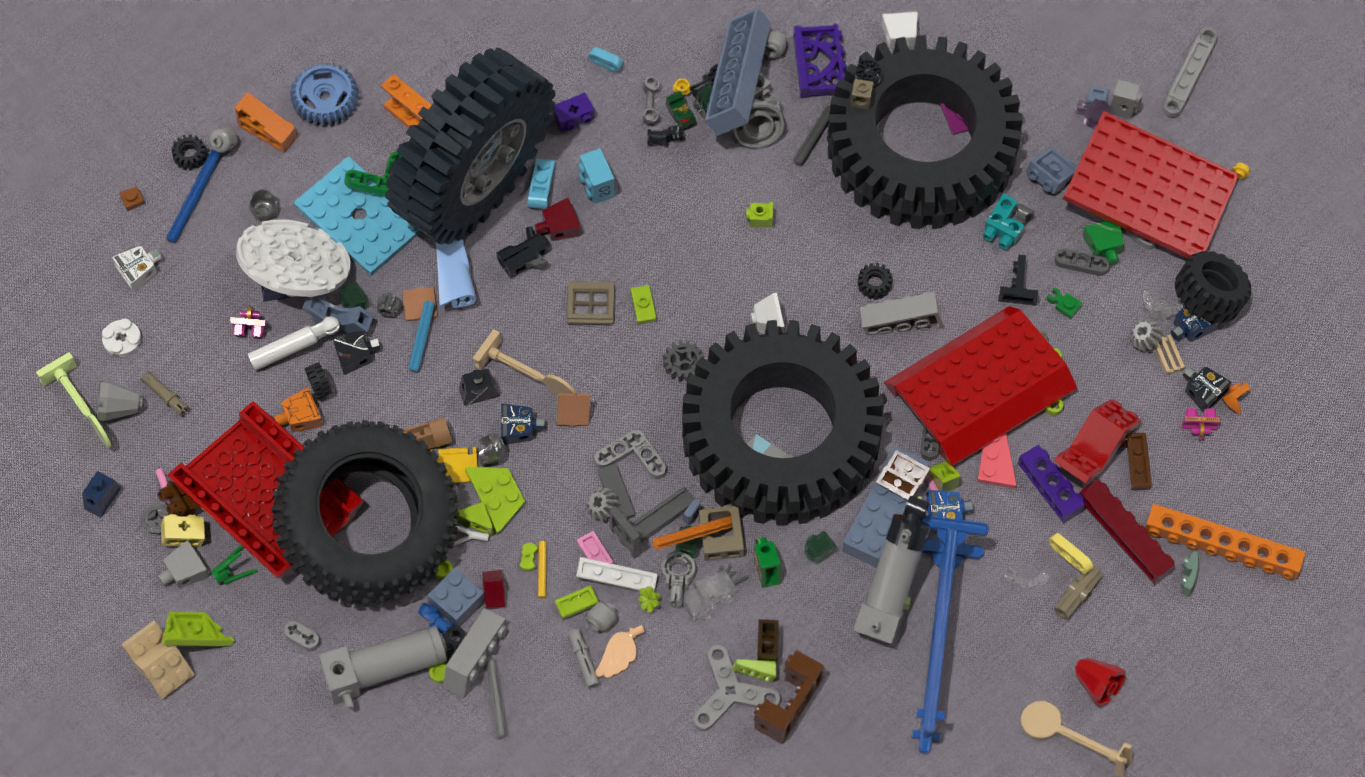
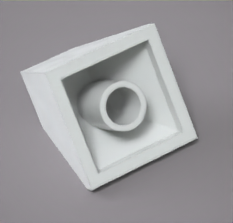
[750,293,784,334]

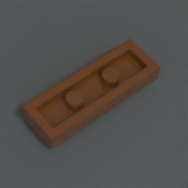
[1125,433,1152,490]

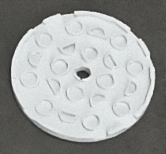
[236,220,350,297]

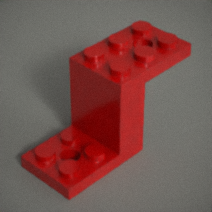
[1054,399,1142,483]

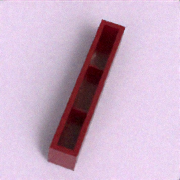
[1079,478,1175,585]

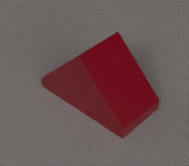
[482,570,506,610]

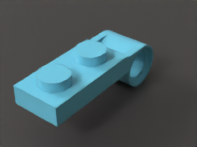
[528,158,555,209]

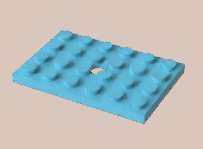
[293,156,422,276]

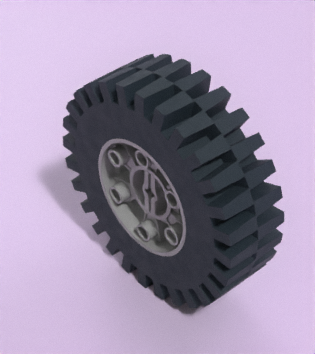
[385,48,556,245]

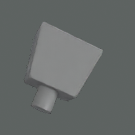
[158,540,209,588]

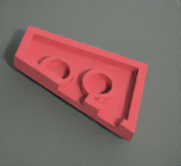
[977,434,1017,489]

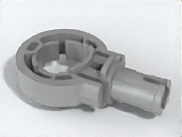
[662,552,695,607]

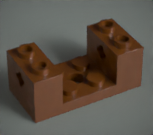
[753,650,824,745]

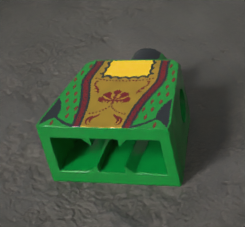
[754,537,781,588]

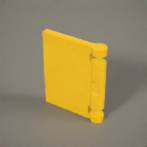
[430,447,477,484]

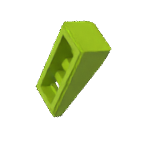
[732,659,776,682]

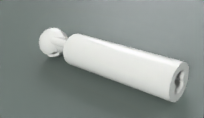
[248,316,340,371]

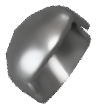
[249,189,278,219]

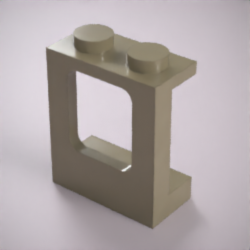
[699,505,744,561]

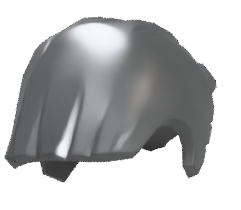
[479,433,506,465]

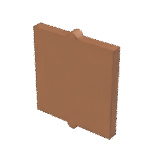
[403,287,437,322]
[556,392,591,427]

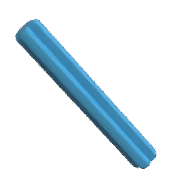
[409,301,435,372]

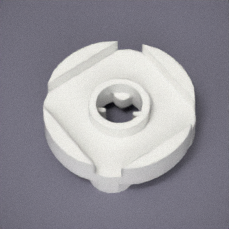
[102,319,141,357]

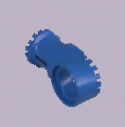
[417,603,455,634]

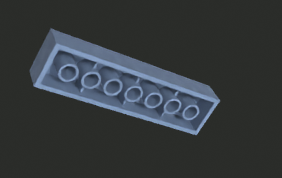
[705,8,771,135]

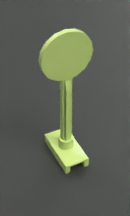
[36,352,112,449]

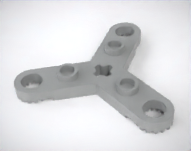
[694,645,780,731]

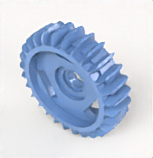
[290,62,359,127]

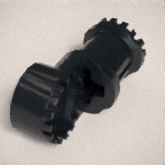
[647,125,684,146]

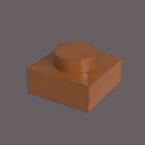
[119,186,144,211]

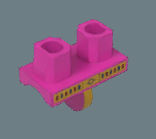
[231,306,268,338]
[1182,408,1220,440]

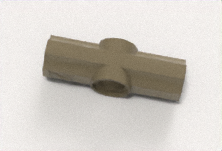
[1054,566,1103,620]

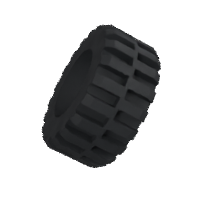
[1175,251,1252,323]

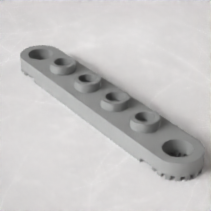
[1163,27,1218,117]

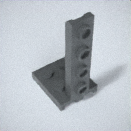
[609,487,694,558]

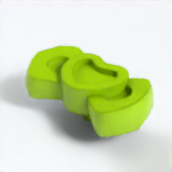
[519,543,538,572]

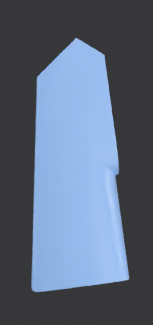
[436,239,476,308]

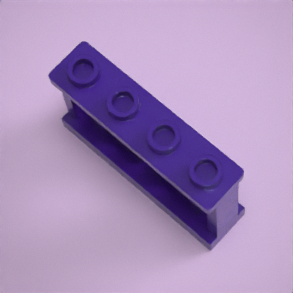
[793,24,846,98]

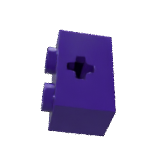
[552,92,595,133]

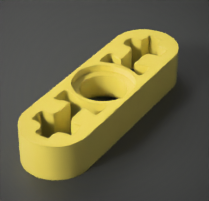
[1048,533,1094,574]

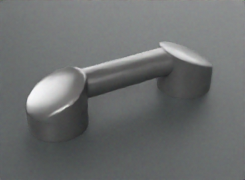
[642,76,659,124]

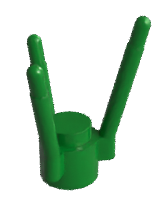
[210,545,258,585]

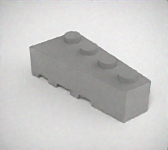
[860,292,944,336]
[443,608,506,698]

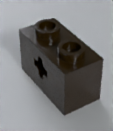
[757,619,779,666]

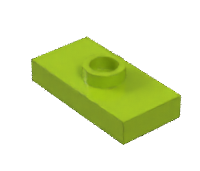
[630,285,656,324]
[554,585,599,620]

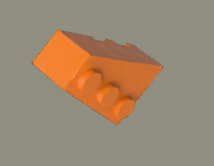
[234,92,297,153]

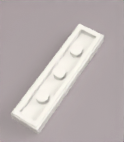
[576,557,658,592]

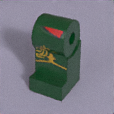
[666,91,695,128]

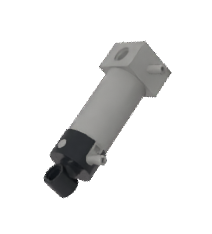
[854,496,931,643]

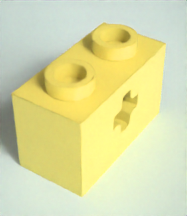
[161,514,205,547]

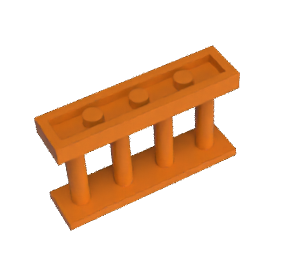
[381,74,432,128]

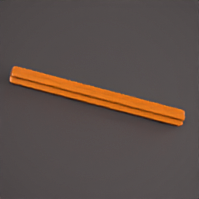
[652,516,733,550]

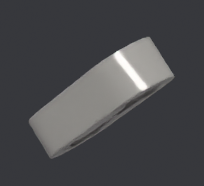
[284,621,319,651]

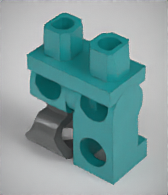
[983,193,1034,250]

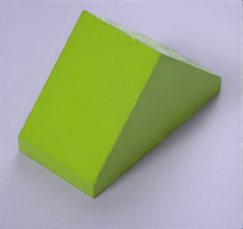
[929,461,960,491]
[456,502,493,537]

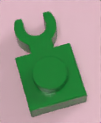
[1046,288,1082,319]

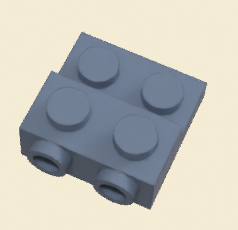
[1026,147,1077,194]

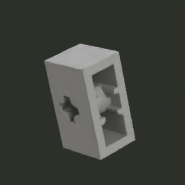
[1109,79,1142,119]

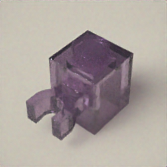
[1075,98,1112,130]

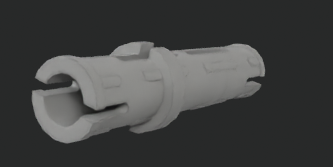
[568,629,600,689]

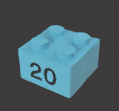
[577,148,615,204]

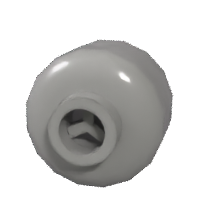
[764,31,788,58]
[209,127,237,153]
[587,602,617,632]

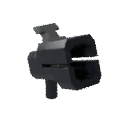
[496,226,550,278]

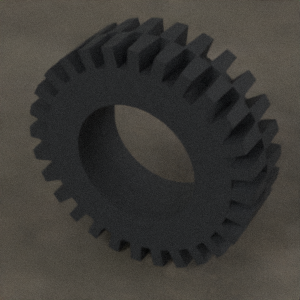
[827,35,1023,229]
[682,320,884,526]

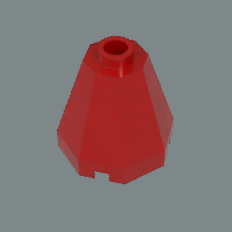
[1075,658,1126,706]

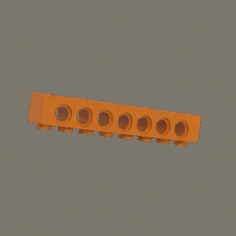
[1145,504,1305,580]

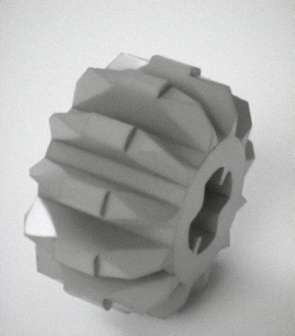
[1129,318,1163,352]
[585,487,620,521]

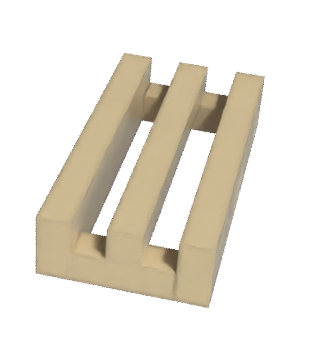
[1153,334,1185,375]

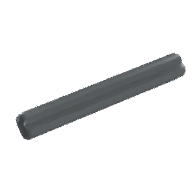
[794,105,830,166]

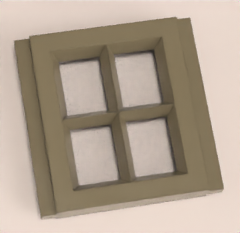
[567,282,614,325]

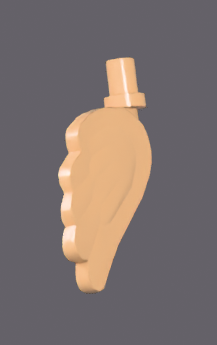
[595,625,645,679]

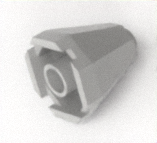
[97,379,142,421]

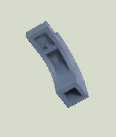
[302,295,373,333]

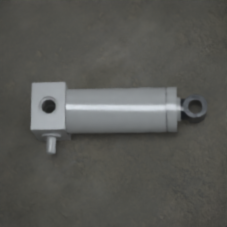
[319,625,465,709]

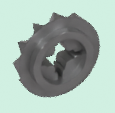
[141,504,169,535]

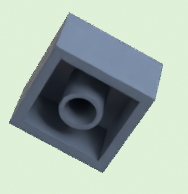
[427,568,485,627]

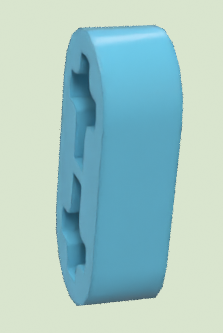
[588,47,623,72]

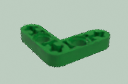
[344,152,402,197]

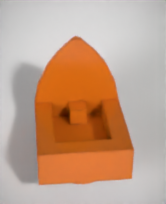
[1222,382,1251,414]

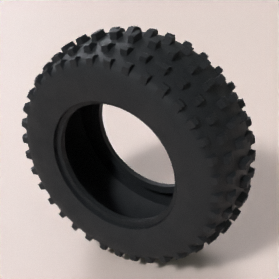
[271,420,459,605]

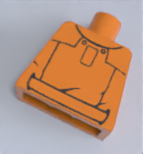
[273,388,323,432]

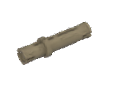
[141,371,189,416]

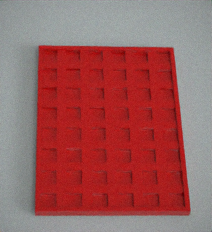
[1063,111,1239,258]

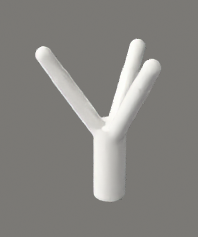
[453,522,489,546]

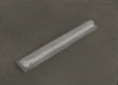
[486,659,507,739]

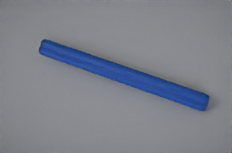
[166,149,222,243]

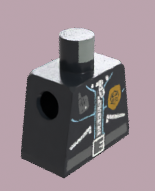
[1182,367,1232,413]

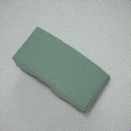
[1181,551,1198,597]

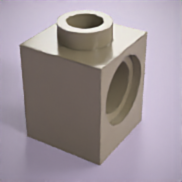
[851,79,873,109]

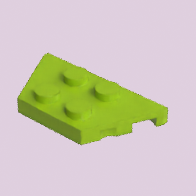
[465,467,525,535]
[162,611,234,646]

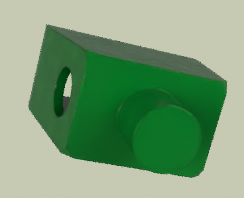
[1082,221,1124,265]

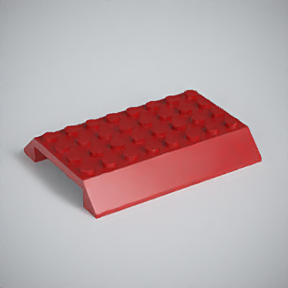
[884,306,1077,467]
[167,401,363,579]

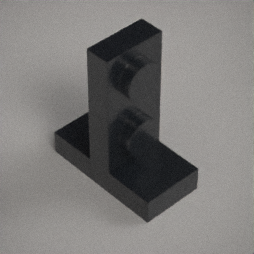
[998,255,1038,306]

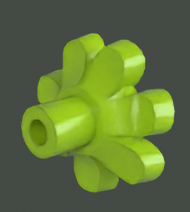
[638,586,661,613]

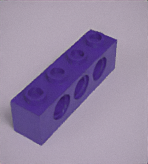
[1018,444,1085,524]

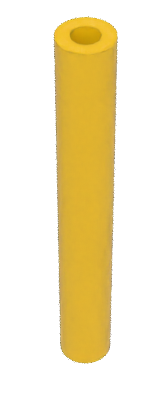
[538,541,547,599]

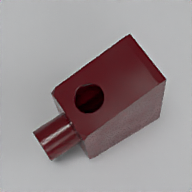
[534,198,581,241]

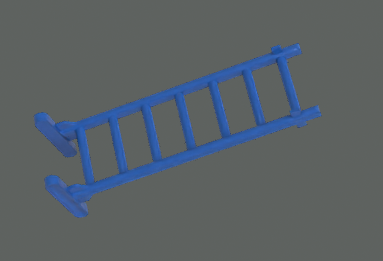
[912,515,989,754]

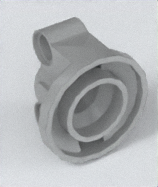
[733,97,784,148]

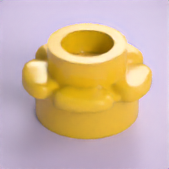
[673,79,691,96]
[1232,162,1250,179]

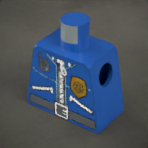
[926,490,973,520]

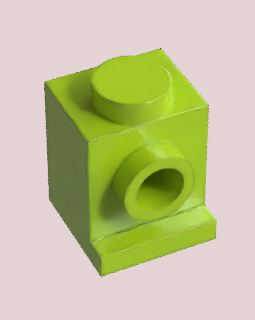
[746,202,773,228]

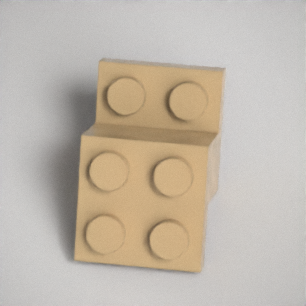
[121,620,195,699]

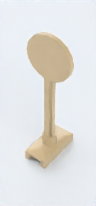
[472,329,577,396]
[1021,701,1133,777]

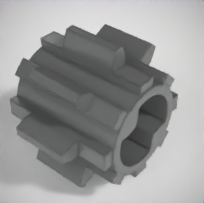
[377,292,400,317]

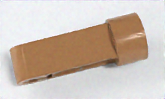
[403,417,452,449]

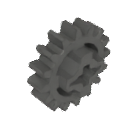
[663,340,704,381]

